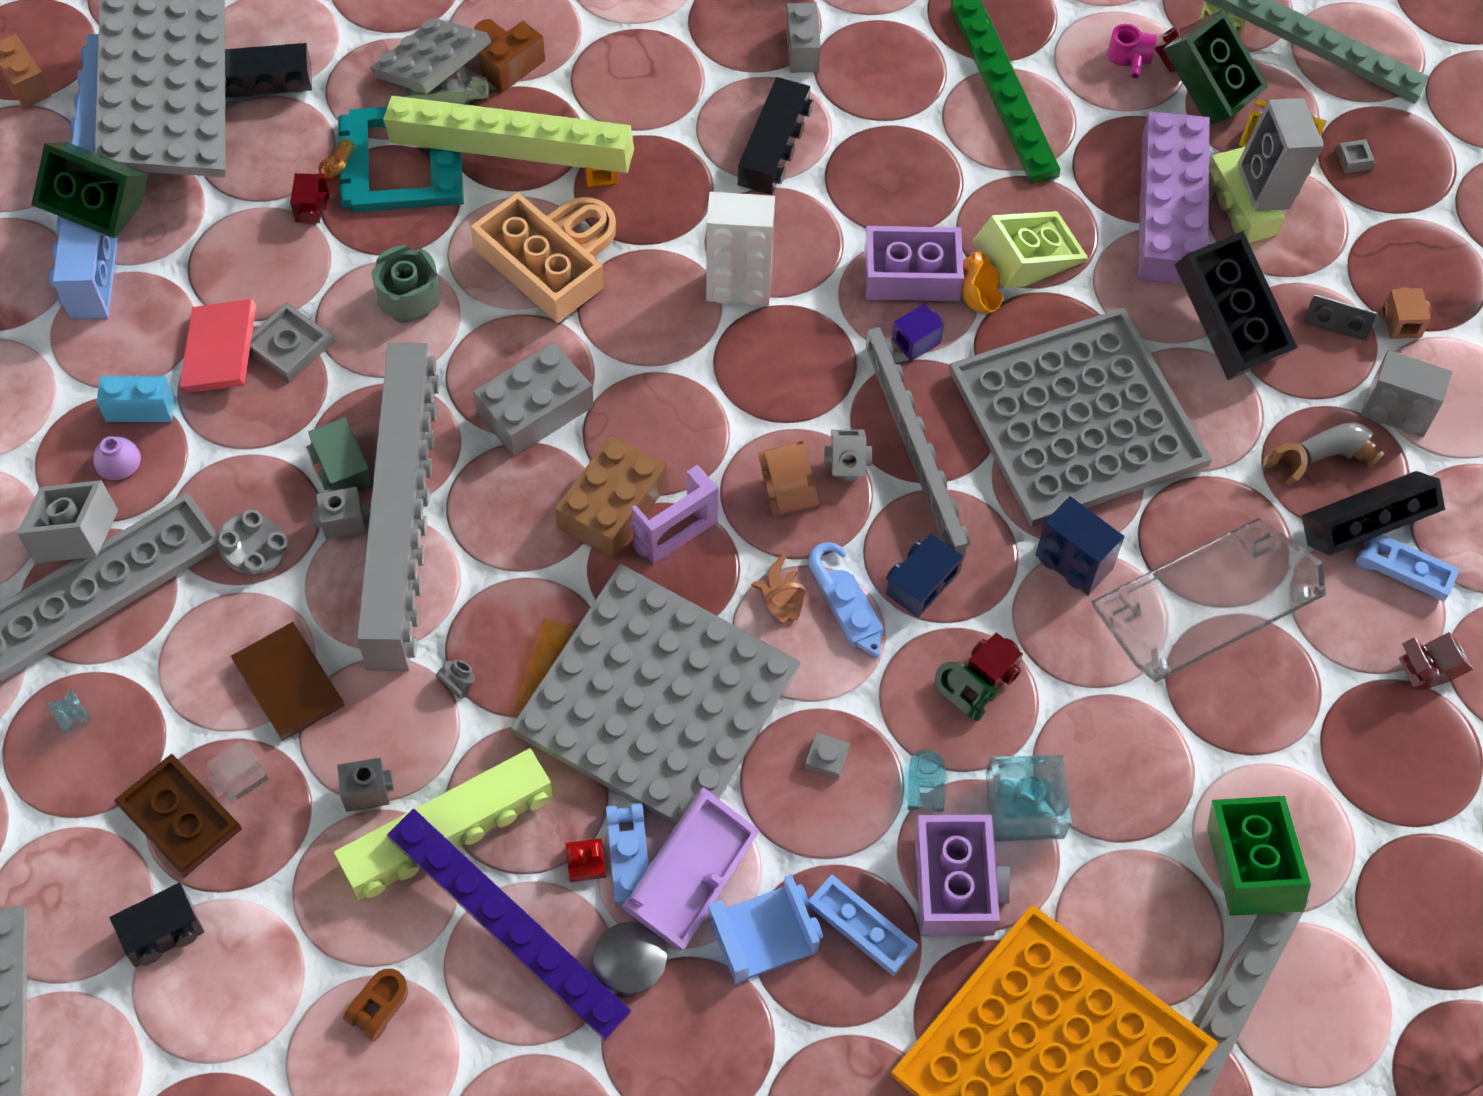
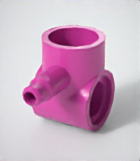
[1107,24,1157,78]

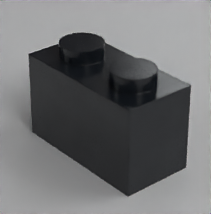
[109,882,205,967]

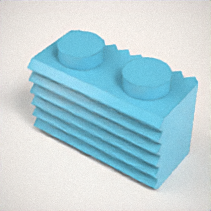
[97,375,175,422]

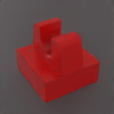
[565,838,606,882]

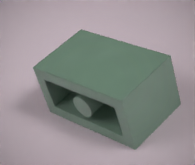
[306,417,373,492]

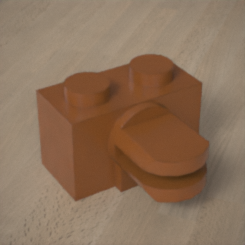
[474,19,545,93]

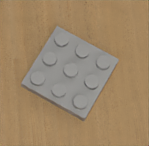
[370,18,492,94]

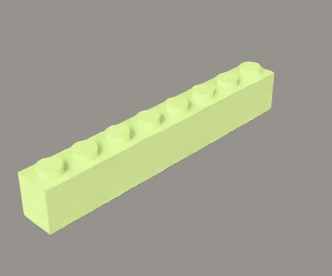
[383,96,634,173]

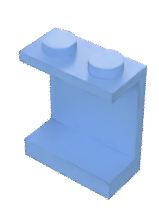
[708,874,823,984]

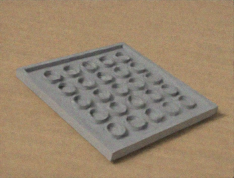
[949,307,1212,527]
[511,563,800,825]

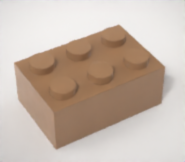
[555,435,668,559]

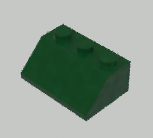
[31,142,149,238]

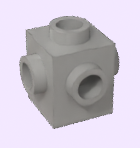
[824,430,872,481]

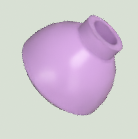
[93,436,141,480]

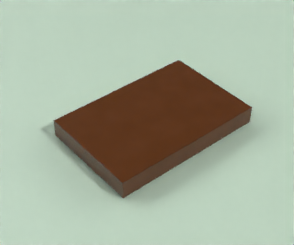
[231,622,345,741]
[114,753,242,878]

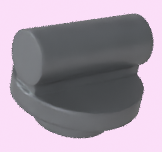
[436,660,475,699]

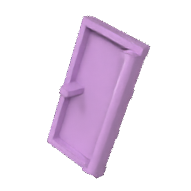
[622,787,760,951]

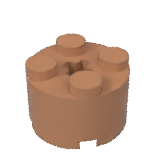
[757,441,819,516]

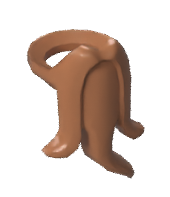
[751,552,806,624]

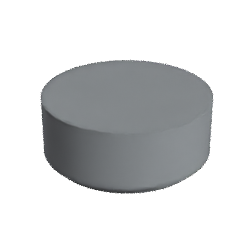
[996,866,1010,903]

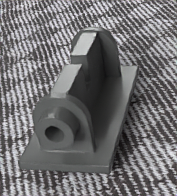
[1304,294,1377,340]

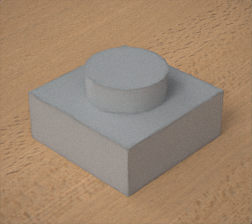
[805,732,850,780]

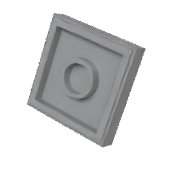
[249,302,334,383]

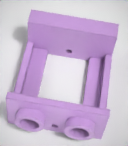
[630,465,718,564]

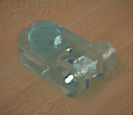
[907,749,945,812]

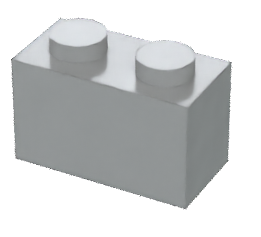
[786,3,821,73]

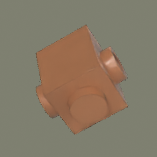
[1381,287,1431,339]

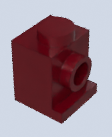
[290,173,330,224]

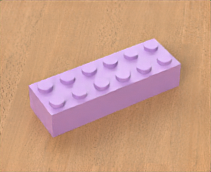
[1138,111,1210,284]

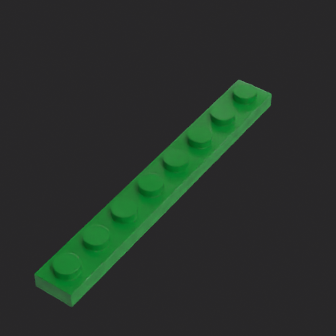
[950,0,1061,184]

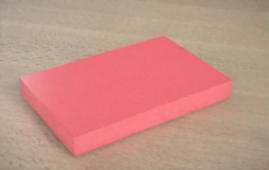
[179,299,256,393]

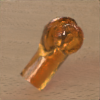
[318,138,355,181]

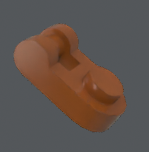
[343,969,408,1041]

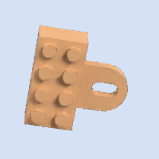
[470,192,616,323]

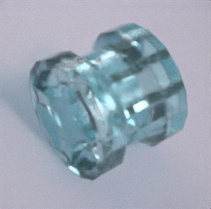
[47,689,91,734]

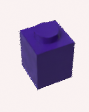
[892,303,944,361]

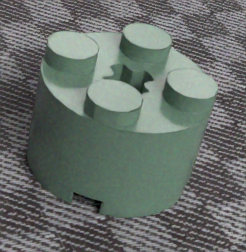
[372,245,440,323]

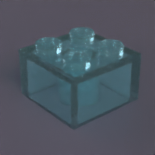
[986,755,1071,841]

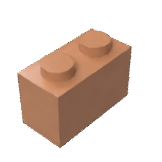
[0,34,51,109]

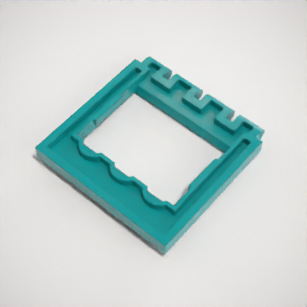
[338,107,464,213]

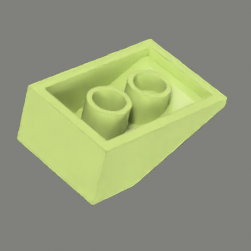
[972,211,1088,288]

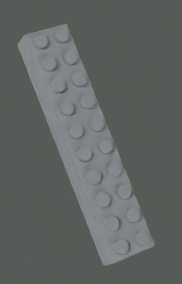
[357,342,440,671]

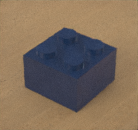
[1035,496,1125,596]

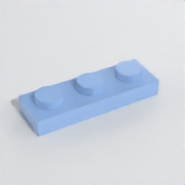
[807,874,918,977]

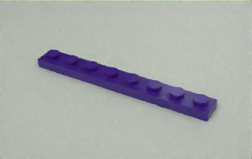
[387,808,631,1041]

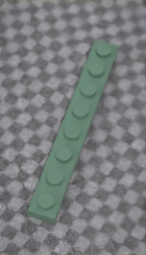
[1205,0,1429,103]

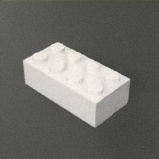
[706,192,775,306]

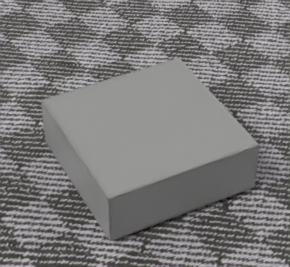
[1335,139,1376,173]

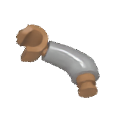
[1263,422,1386,487]

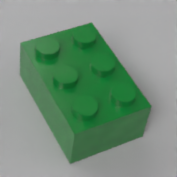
[1207,796,1311,916]

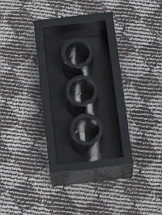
[1175,231,1298,380]

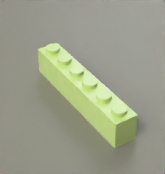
[334,748,553,901]

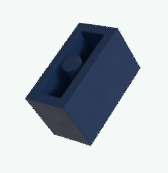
[886,533,963,618]

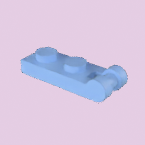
[1355,534,1460,602]
[606,803,649,907]

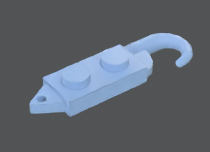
[808,542,884,659]

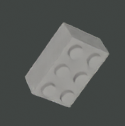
[1237,98,1324,211]
[473,342,594,457]

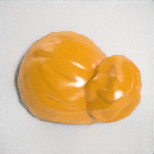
[961,251,1003,314]

